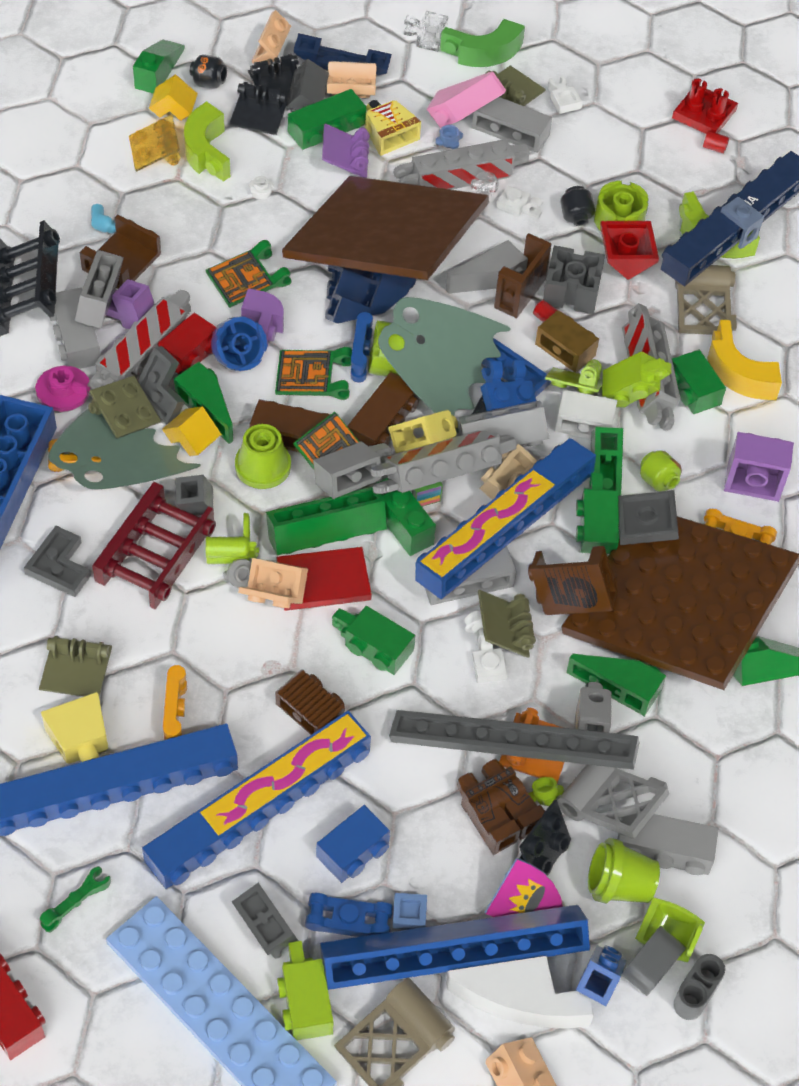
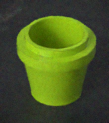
[235,424,291,489]
[588,838,660,904]

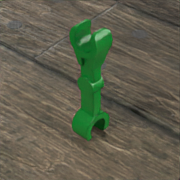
[40,866,111,933]

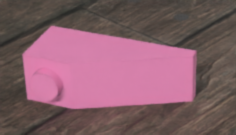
[427,71,506,128]

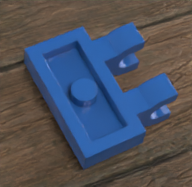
[480,360,537,411]

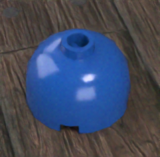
[211,316,267,371]

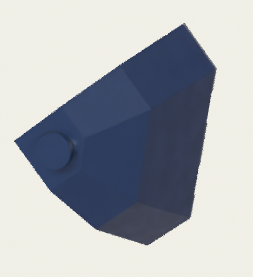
[325,265,416,324]

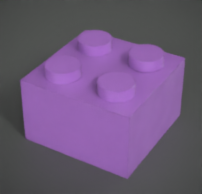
[724,432,794,502]

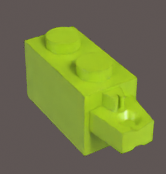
[602,351,672,408]
[277,941,334,1041]

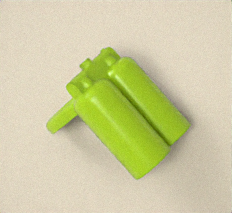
[206,513,259,564]

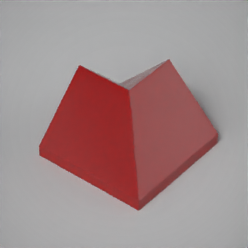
[600,221,659,280]

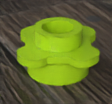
[528,777,564,806]

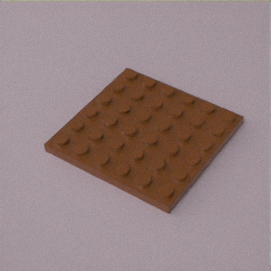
[561,516,799,690]

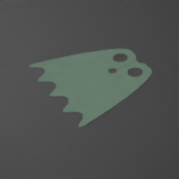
[378,297,511,433]
[48,409,201,489]

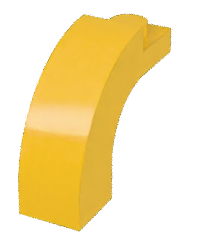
[707,320,782,400]

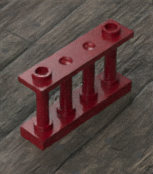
[92,482,216,610]

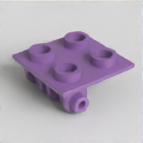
[322,124,370,178]

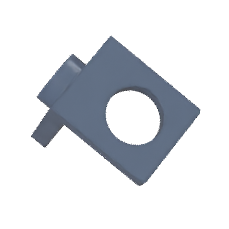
[721,197,764,249]

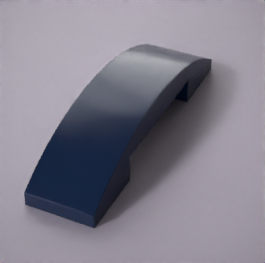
[293,33,392,76]

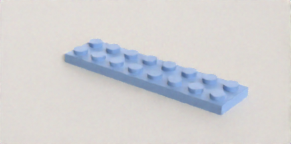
[106,896,337,1086]

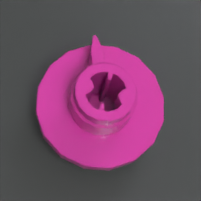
[35,365,90,412]

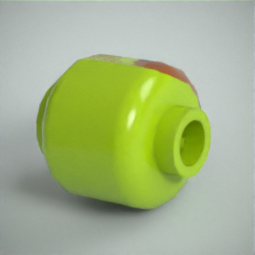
[640,450,682,492]

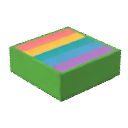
[412,482,443,507]

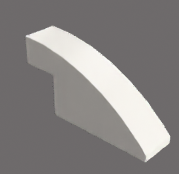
[446,956,594,1028]

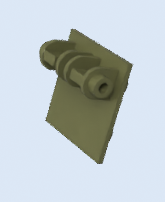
[485,65,546,106]
[88,376,161,438]
[478,590,536,658]
[39,636,112,697]

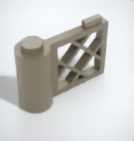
[675,265,737,335]
[334,978,455,1086]

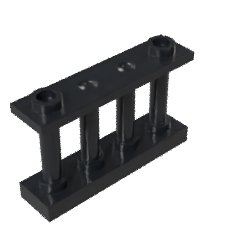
[0,220,60,336]

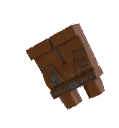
[457,758,545,855]

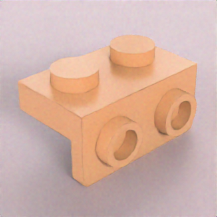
[251,10,291,64]
[327,61,376,98]
[238,558,308,608]
[486,1037,557,1086]

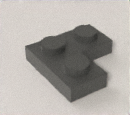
[138,346,185,424]
[24,525,91,597]

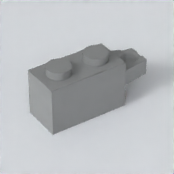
[313,441,391,499]

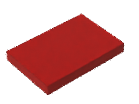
[276,547,372,611]

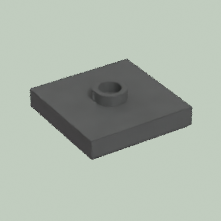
[618,490,679,545]

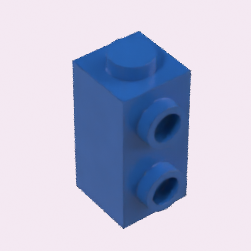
[576,945,627,1006]

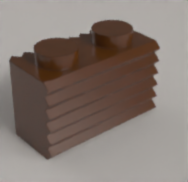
[275,669,345,735]

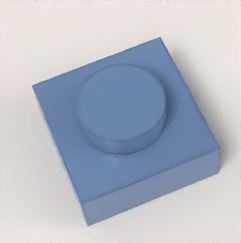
[392,893,427,929]

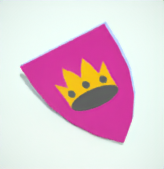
[485,858,563,917]

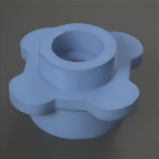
[436,125,463,149]

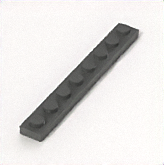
[389,710,640,770]

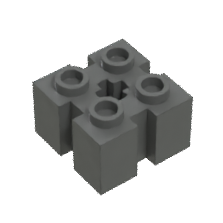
[543,245,605,314]

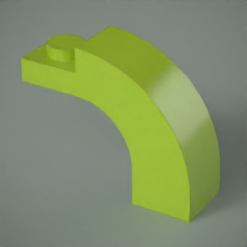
[184,101,231,182]
[679,191,760,259]

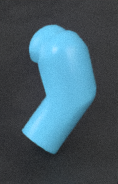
[91,204,116,234]

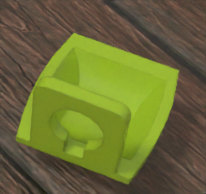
[635,897,705,963]

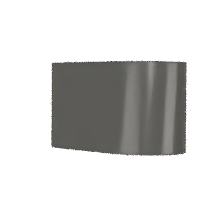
[622,926,687,996]
[673,954,725,1020]

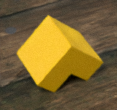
[149,74,198,121]
[162,406,222,456]

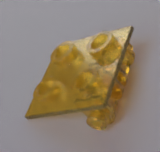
[129,114,181,172]

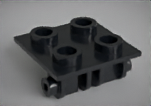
[248,54,299,93]
[229,82,290,135]
[519,799,571,876]

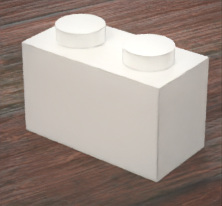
[555,390,617,439]

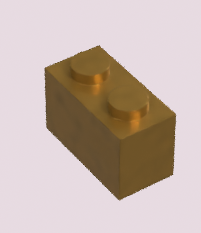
[535,310,599,373]

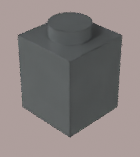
[175,475,214,515]

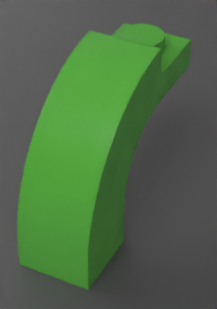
[440,18,525,67]

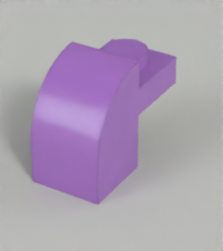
[106,279,154,329]
[241,289,284,347]

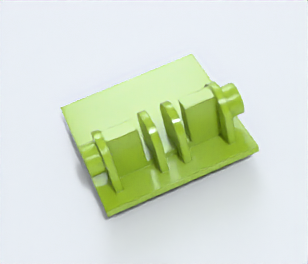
[545,359,602,394]

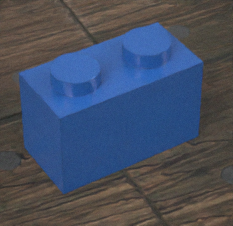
[316,804,390,883]

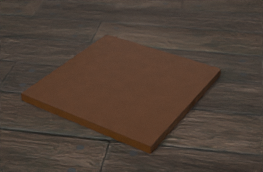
[282,176,489,280]

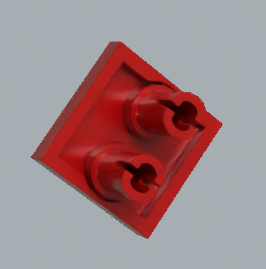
[672,78,738,134]

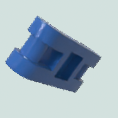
[351,312,373,383]
[304,893,393,937]

